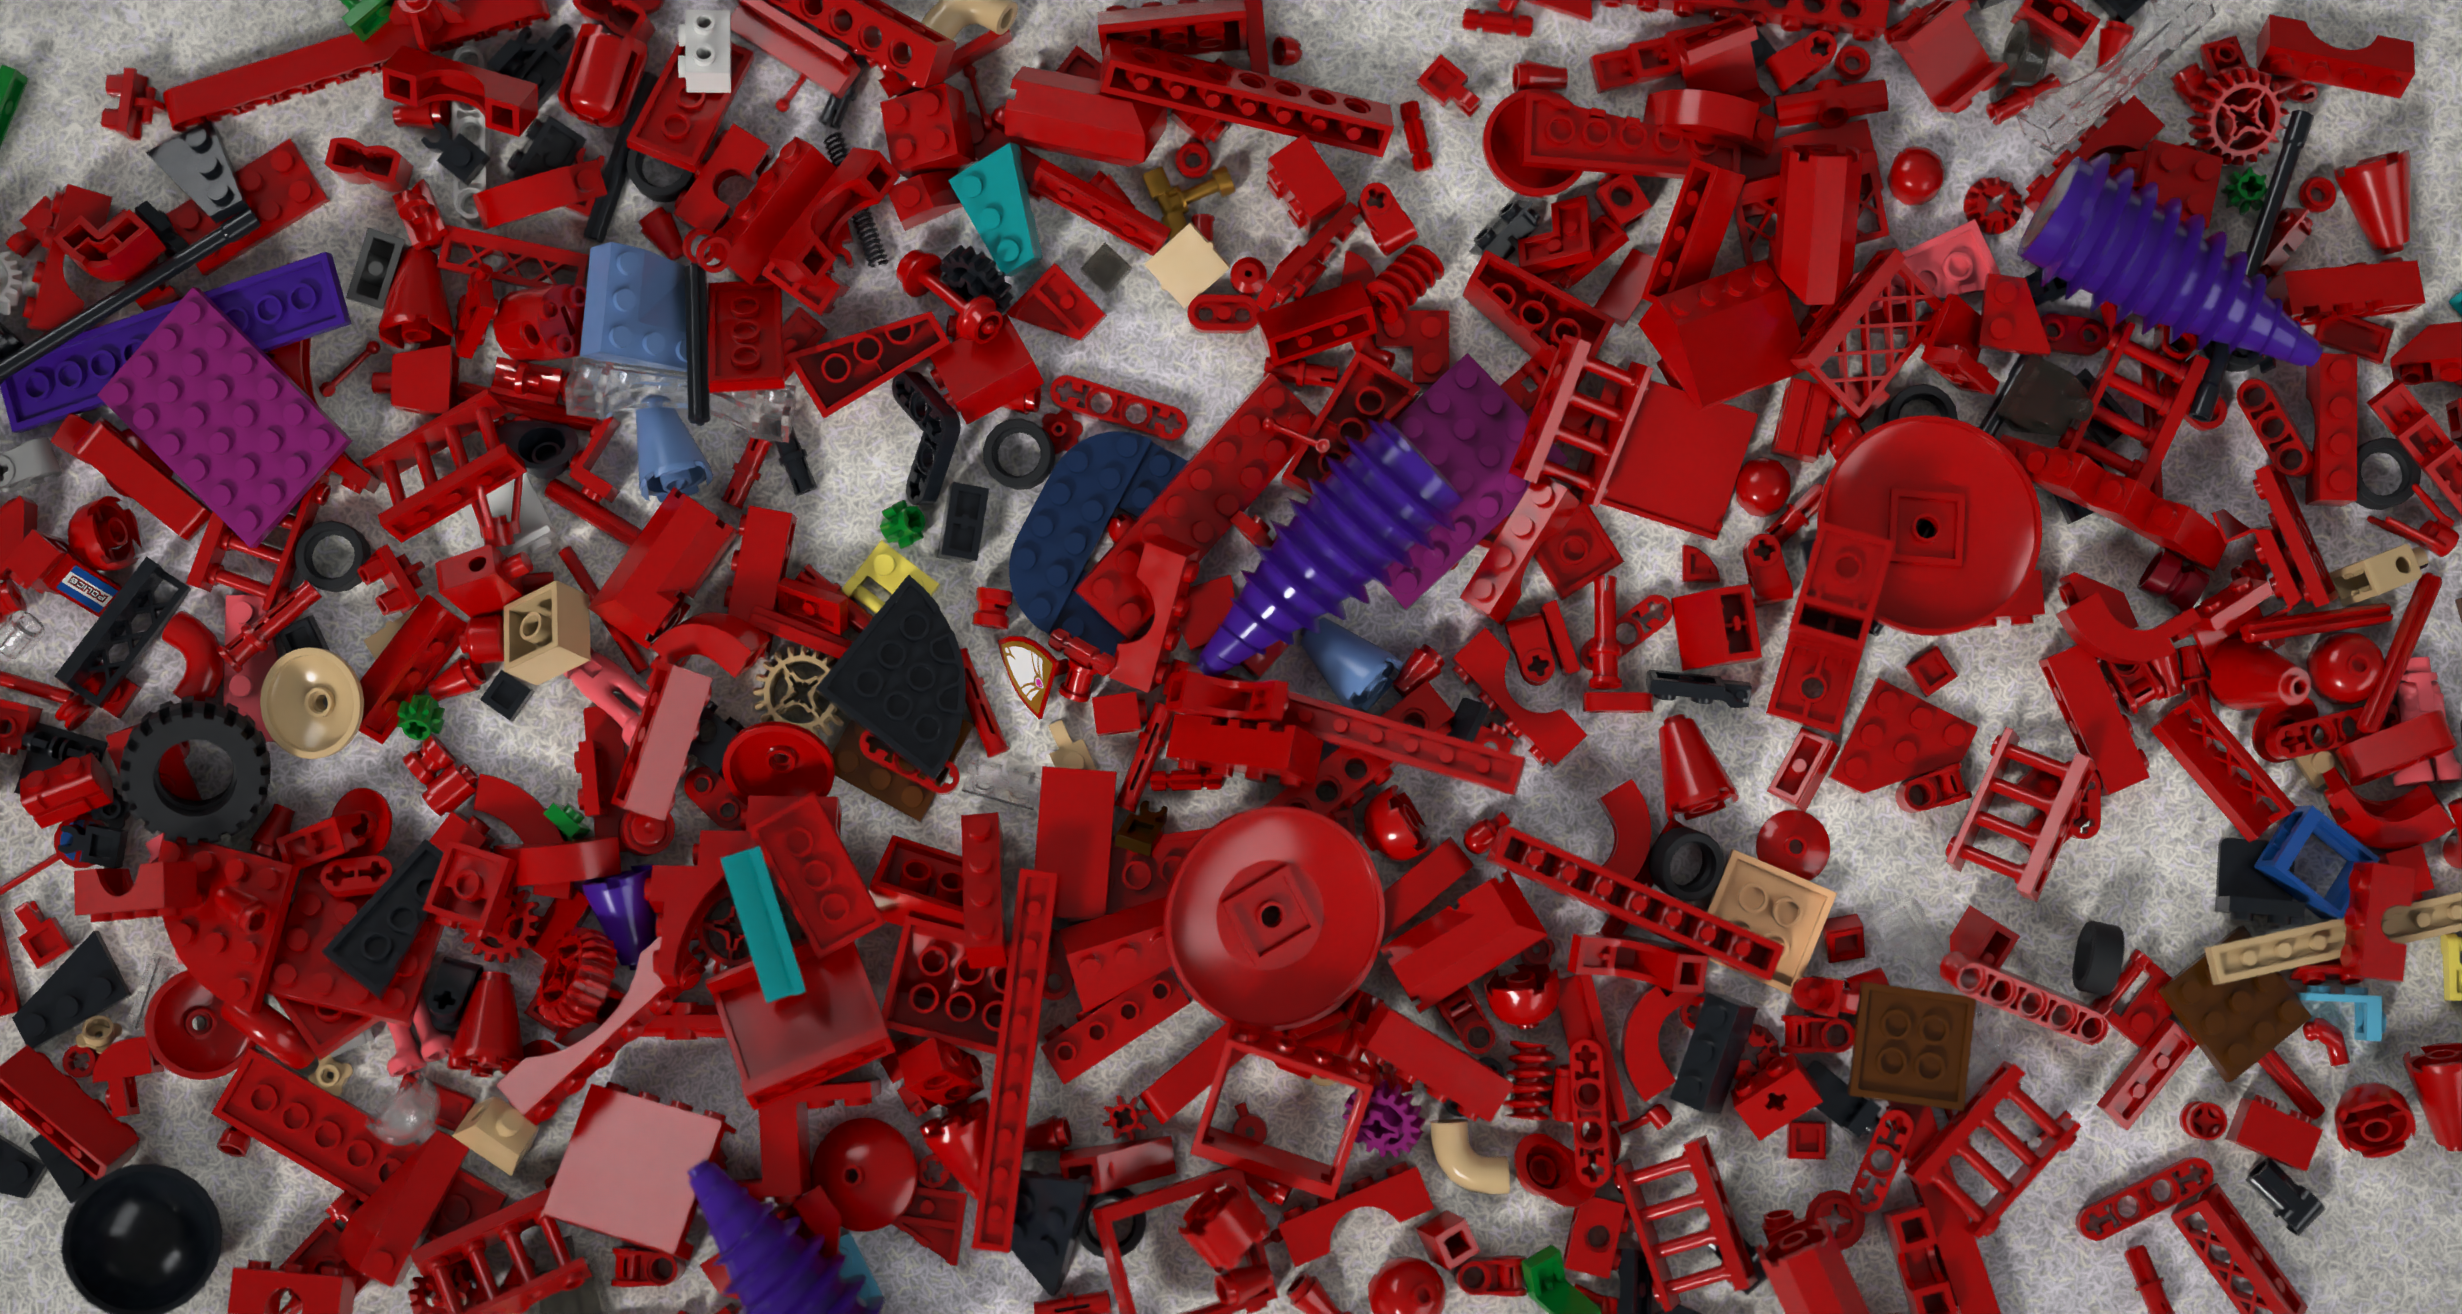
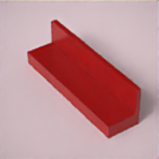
[359,594,467,744]

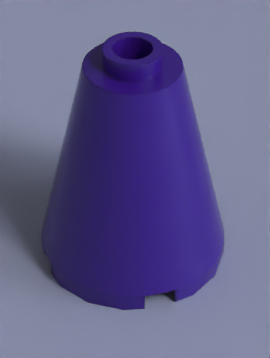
[582,864,657,971]

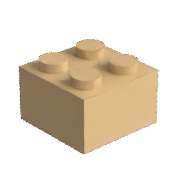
[504,580,591,685]

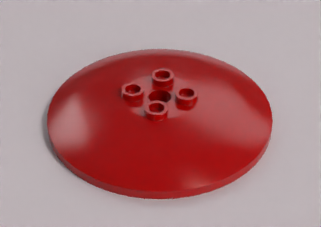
[1817,415,2042,636]
[1163,805,1385,1031]

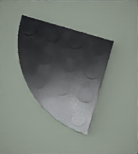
[815,575,966,782]

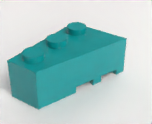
[948,142,1043,277]

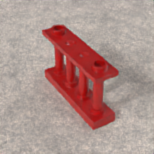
[2058,321,2210,489]
[1508,334,1654,507]
[362,389,527,543]
[186,475,331,611]
[1945,727,2097,902]
[1903,1061,2082,1239]
[1613,1135,1758,1312]
[409,1186,592,1314]

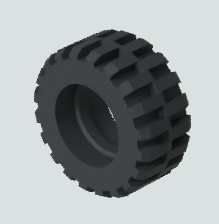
[119,696,271,846]

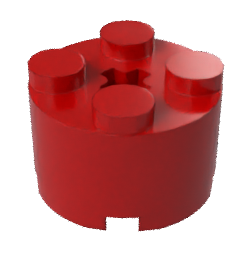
[1178,1179,1270,1270]

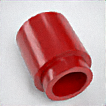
[422,762,479,816]

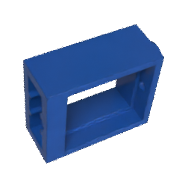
[2254,805,2380,919]

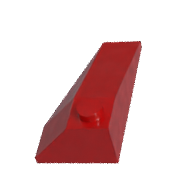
[334,1129,470,1288]

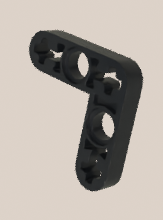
[892,371,961,505]

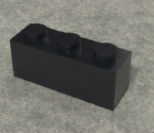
[1670,992,1758,1114]

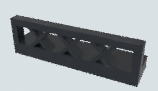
[55,556,191,708]

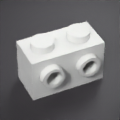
[678,10,731,93]

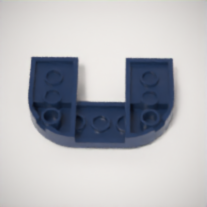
[1009,431,1188,657]

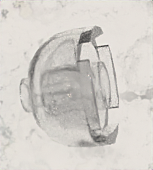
[364,1071,441,1146]

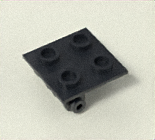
[14,722,108,794]

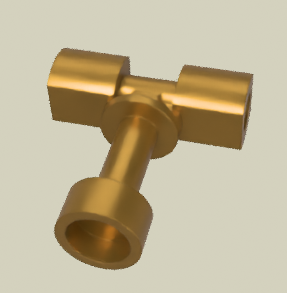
[1142,165,1236,241]

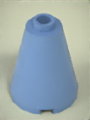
[636,396,713,502]
[1300,617,1403,711]

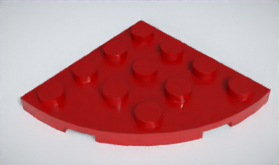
[158,833,300,1013]

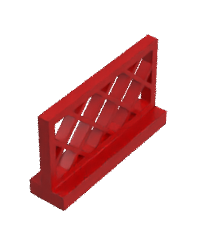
[1734,149,1890,266]
[1789,248,1944,419]

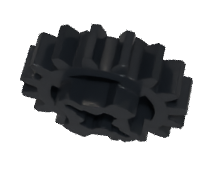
[940,245,1013,314]

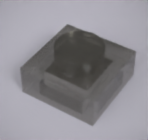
[1080,243,1132,296]

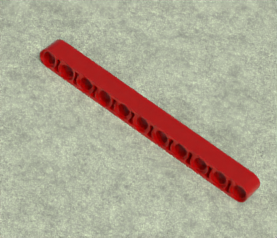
[162,0,551,132]
[1138,837,1474,1125]
[1844,967,2001,1314]

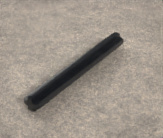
[583,71,659,243]
[684,262,711,426]

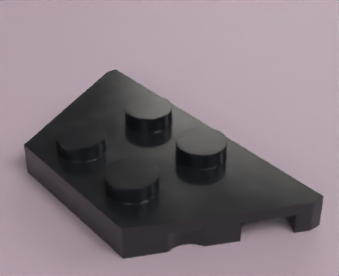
[1011,1170,1093,1297]

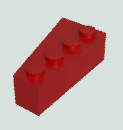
[1462,250,1616,391]
[2265,257,2426,327]
[785,311,950,418]
[1282,351,1421,499]
[1166,713,1324,789]
[1059,897,1172,1013]

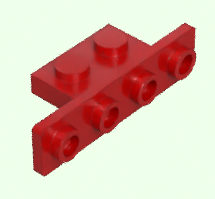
[574,706,628,852]

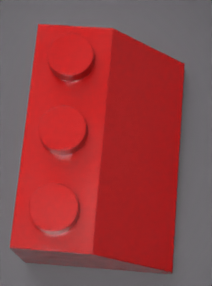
[869,835,964,930]

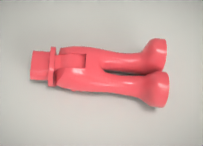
[563,647,649,747]
[2393,657,2462,787]
[386,994,453,1077]

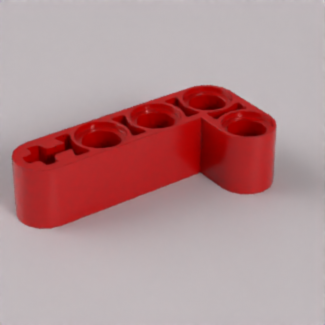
[73,417,212,542]

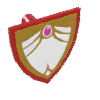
[997,635,1070,720]

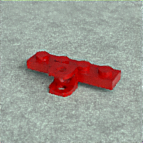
[1255,201,1361,312]

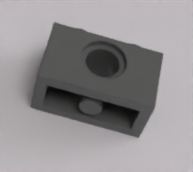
[345,227,405,310]

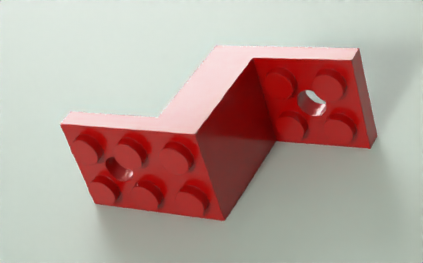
[1766,521,1895,735]
[698,1079,881,1209]

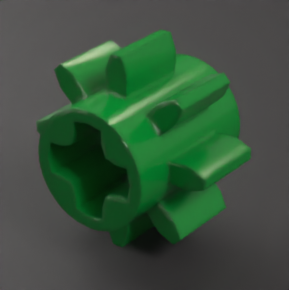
[2221,167,2268,216]
[880,500,926,549]
[397,695,445,740]

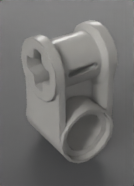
[0,437,62,493]

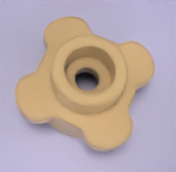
[76,1015,122,1054]
[308,1055,353,1097]

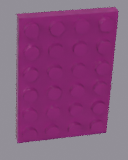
[97,287,353,548]
[1381,353,1568,611]

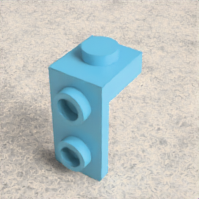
[2295,985,2387,1041]

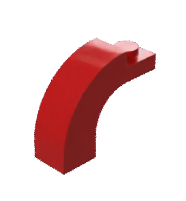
[1643,89,1778,156]
[472,159,608,230]
[2056,592,2201,665]
[645,612,770,687]
[1165,671,1289,725]
[2322,767,2456,849]
[1571,779,1651,901]
[493,836,622,886]
[1567,932,1709,993]
[1620,984,1706,1102]

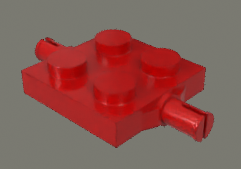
[278,1217,373,1314]

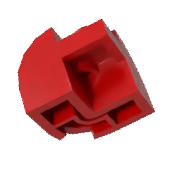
[53,209,167,282]

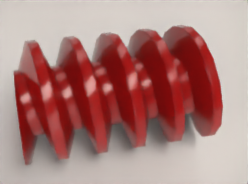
[1365,245,1444,324]
[1503,1040,1556,1121]

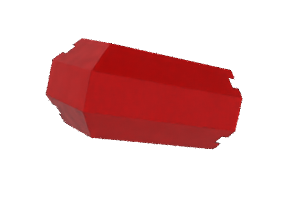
[1005,66,1167,167]
[1768,143,1863,305]
[588,487,738,653]
[1380,870,1548,1014]
[1755,1218,1870,1314]

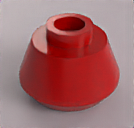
[1828,416,1866,461]

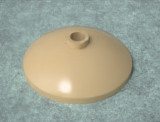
[260,647,364,759]

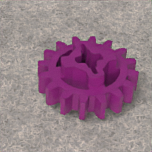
[1342,1080,1425,1158]

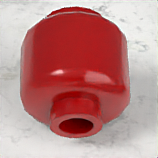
[459,614,504,665]

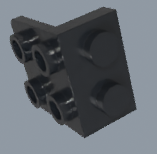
[2215,838,2305,925]

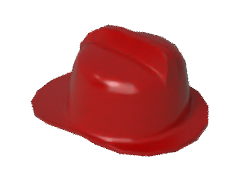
[1514,1133,1597,1207]

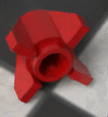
[389,0,465,52]

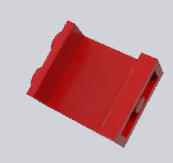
[1892,0,2009,114]
[1674,13,1772,111]

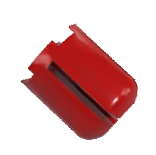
[558,23,649,128]

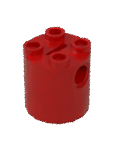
[493,283,586,362]

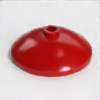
[1482,89,1584,197]
[722,721,835,805]
[144,969,257,1080]
[811,1118,918,1232]

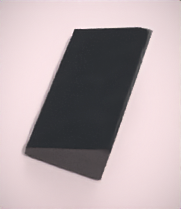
[1447,698,1489,742]

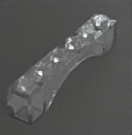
[2016,0,2216,156]
[565,357,796,443]
[1863,896,2021,1110]

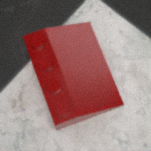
[1098,0,1247,57]
[1638,260,1806,411]
[882,916,1052,1055]

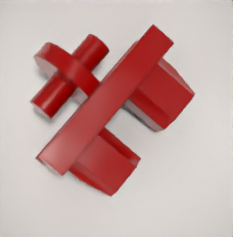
[101,67,166,141]
[392,179,449,250]
[490,357,564,406]
[357,544,426,616]
[1791,976,1860,1018]
[1331,989,1384,1060]

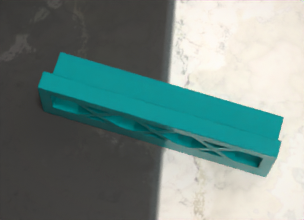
[720,846,806,1003]

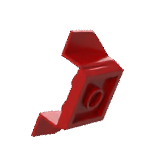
[2211,509,2304,650]
[700,1185,841,1299]

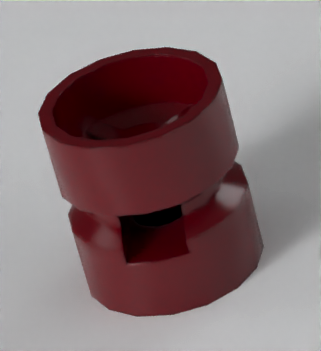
[2137,548,2210,613]

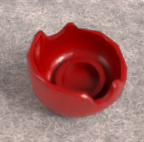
[1887,146,1946,206]
[1735,457,1791,518]

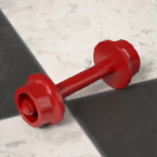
[896,250,1003,344]

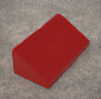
[1594,248,1655,328]
[1767,727,1840,812]
[530,887,592,961]

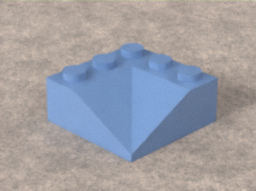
[580,242,687,376]

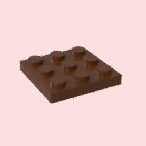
[832,719,975,822]
[2158,925,2312,1083]
[1847,982,1976,1111]

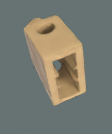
[2330,543,2428,607]
[452,1096,539,1176]

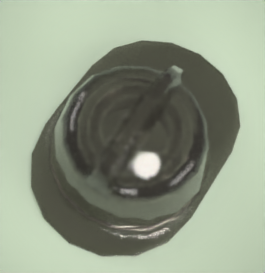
[1989,19,2050,103]

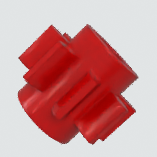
[1103,1095,1150,1141]

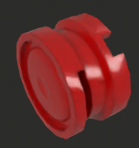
[618,810,675,857]

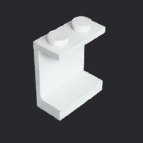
[461,473,559,558]

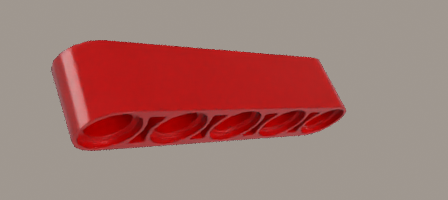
[1939,951,2109,1045]

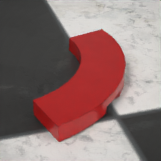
[473,773,574,900]

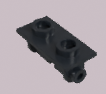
[1469,200,1541,260]

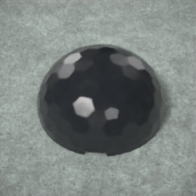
[61,1164,222,1314]

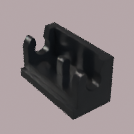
[937,482,989,563]

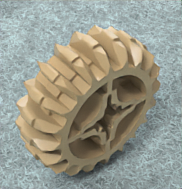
[753,645,844,738]

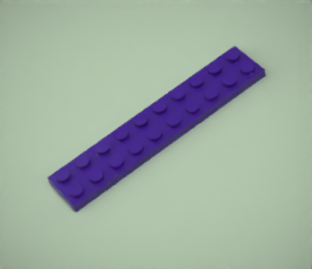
[0,252,352,433]

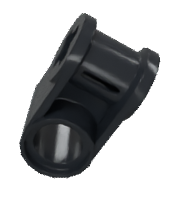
[427,957,484,1032]

